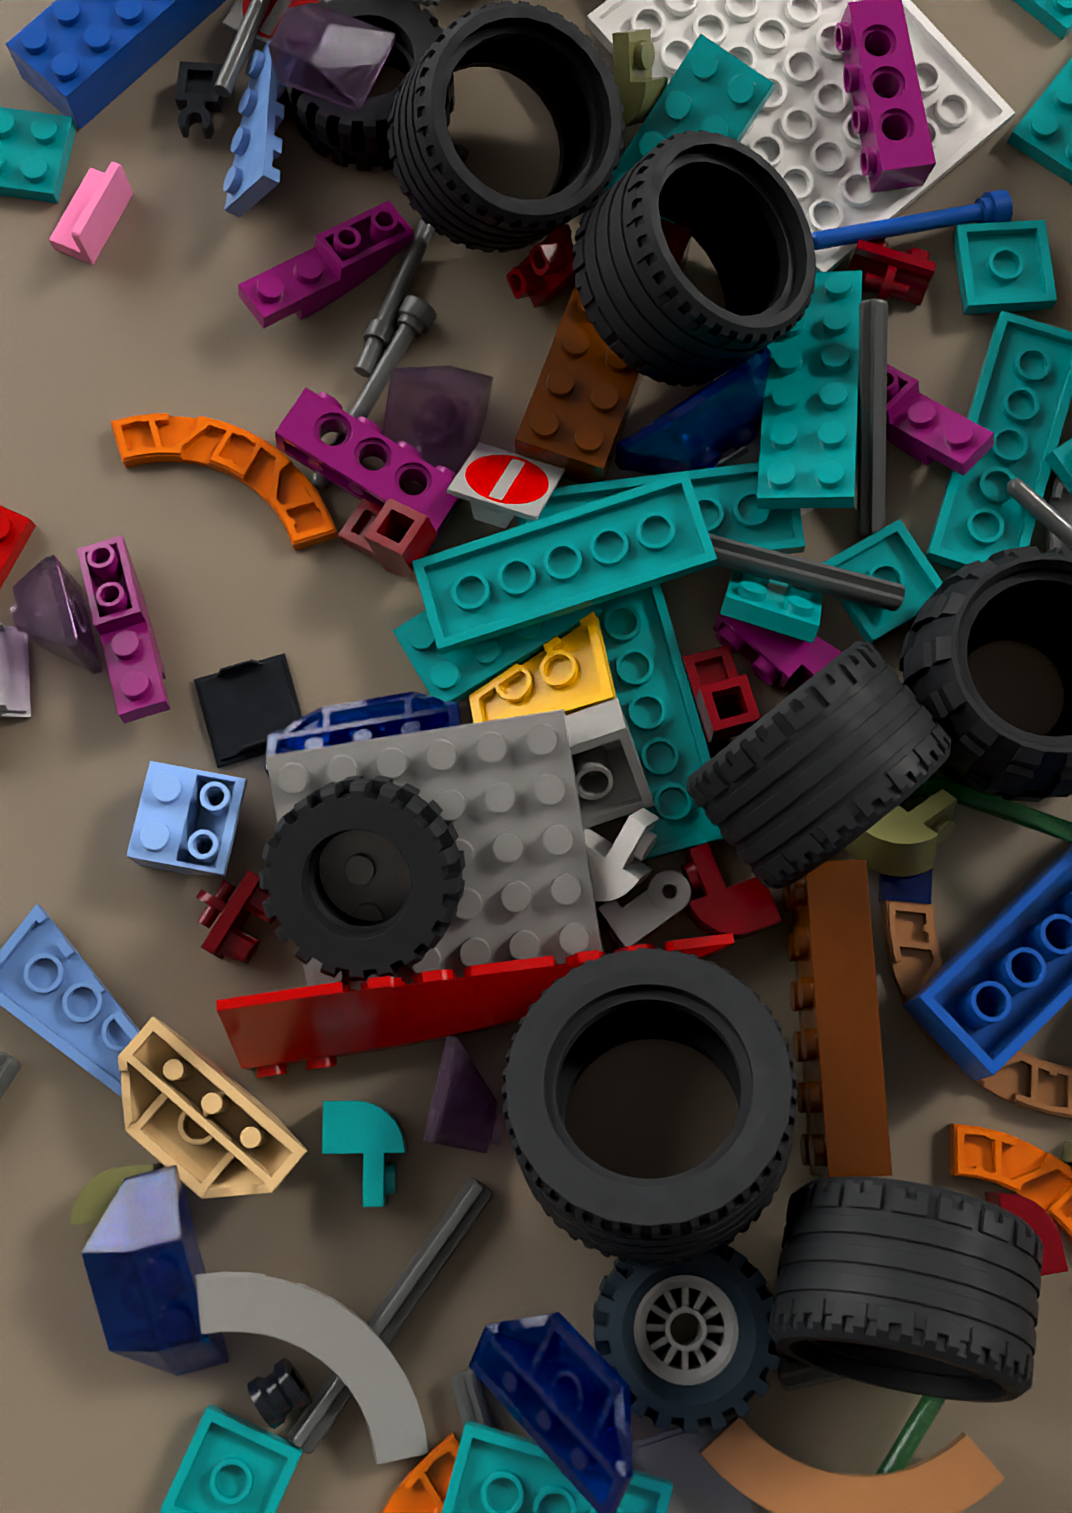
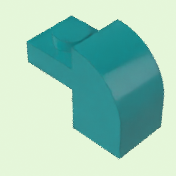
[322,1101,408,1207]

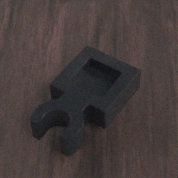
[175,61,223,139]

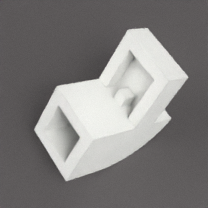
[584,808,659,901]

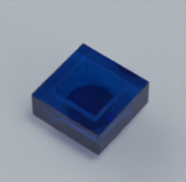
[878,868,933,904]

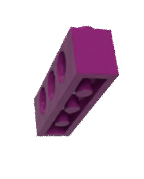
[834,0,936,193]
[275,387,463,545]

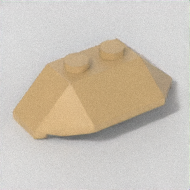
[118,1017,308,1199]

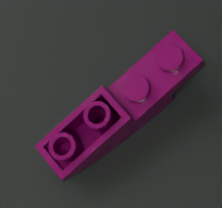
[238,200,415,329]
[886,364,994,476]
[77,535,171,724]
[712,612,842,690]

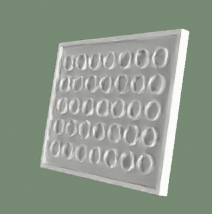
[586,0,1016,272]

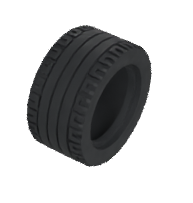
[501,948,797,1266]

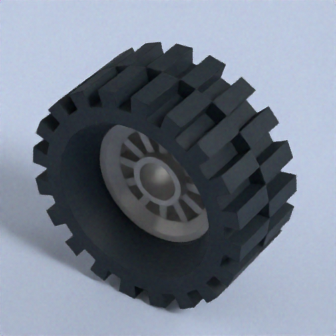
[592,1243,781,1434]

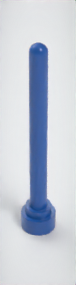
[811,189,1013,250]

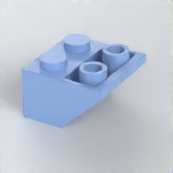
[126,761,248,876]

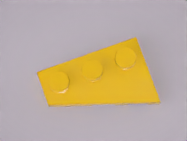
[469,611,617,723]

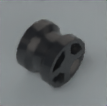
[247,1358,312,1429]

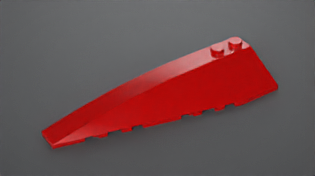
[216,933,735,1078]

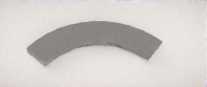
[195,1272,429,1465]

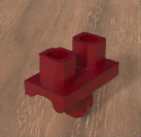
[506,224,575,308]
[848,238,937,306]
[196,870,277,964]

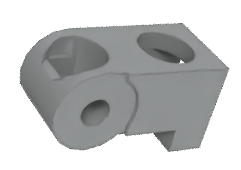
[597,870,691,949]

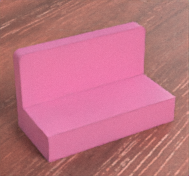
[49,161,134,265]

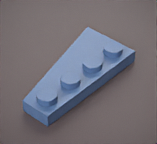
[223,38,286,218]
[0,904,140,1097]

